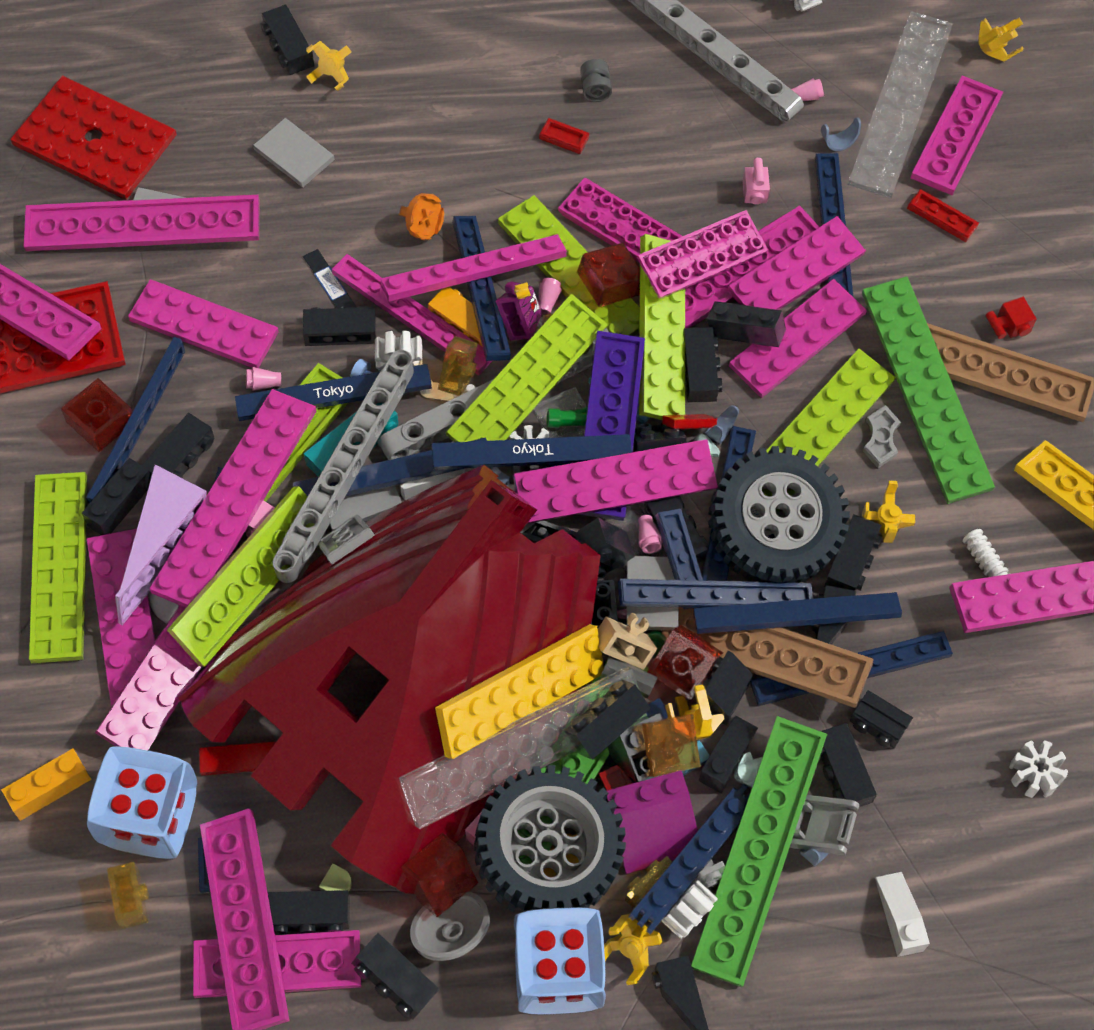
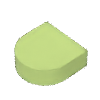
[319,864,352,892]

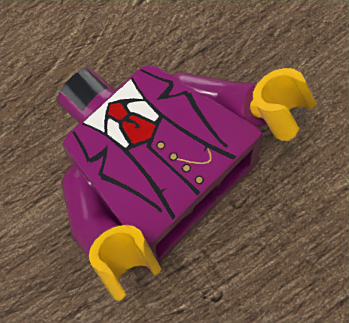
[496,282,541,341]

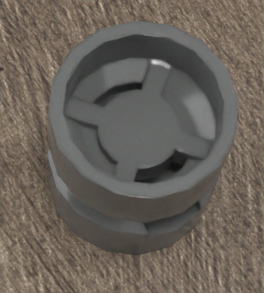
[580,59,612,102]

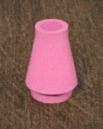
[791,78,824,101]
[538,278,562,315]
[246,367,281,391]
[637,515,663,554]

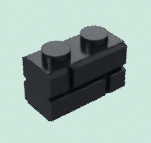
[850,690,913,749]

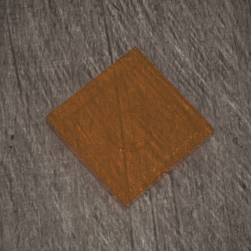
[642,714,701,777]

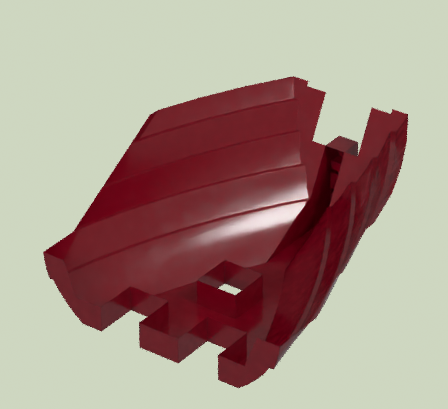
[178,465,601,895]

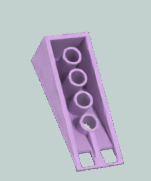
[115,465,207,625]

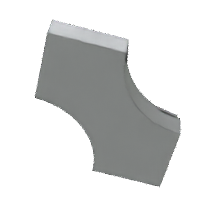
[863,405,901,468]

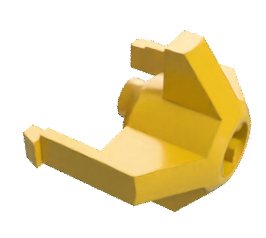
[978,17,1024,61]
[306,41,351,91]
[862,480,915,543]
[665,685,724,741]
[604,914,662,985]

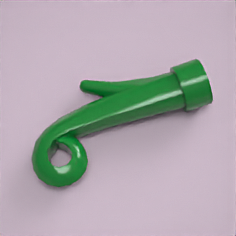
[546,407,587,428]

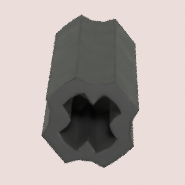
[601,656,658,699]

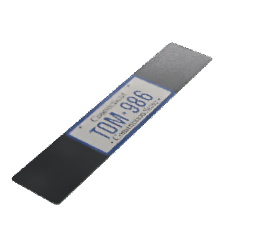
[303,249,357,308]

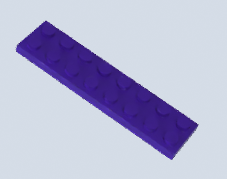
[581,330,645,521]

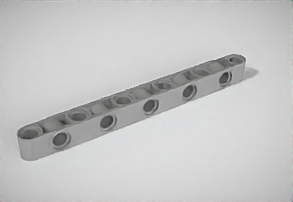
[628,0,804,122]
[378,328,609,460]
[273,349,414,583]

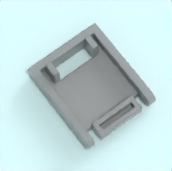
[789,795,859,855]

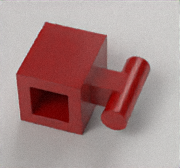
[985,296,1037,339]

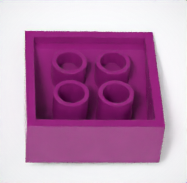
[605,770,698,874]

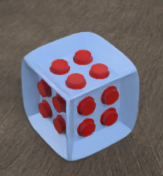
[87,746,197,859]
[514,908,606,1014]

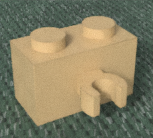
[598,613,657,670]

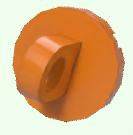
[399,193,444,240]

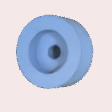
[350,359,372,377]

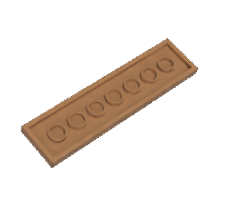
[927,323,1094,422]
[662,607,873,708]

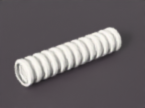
[963,529,1008,577]

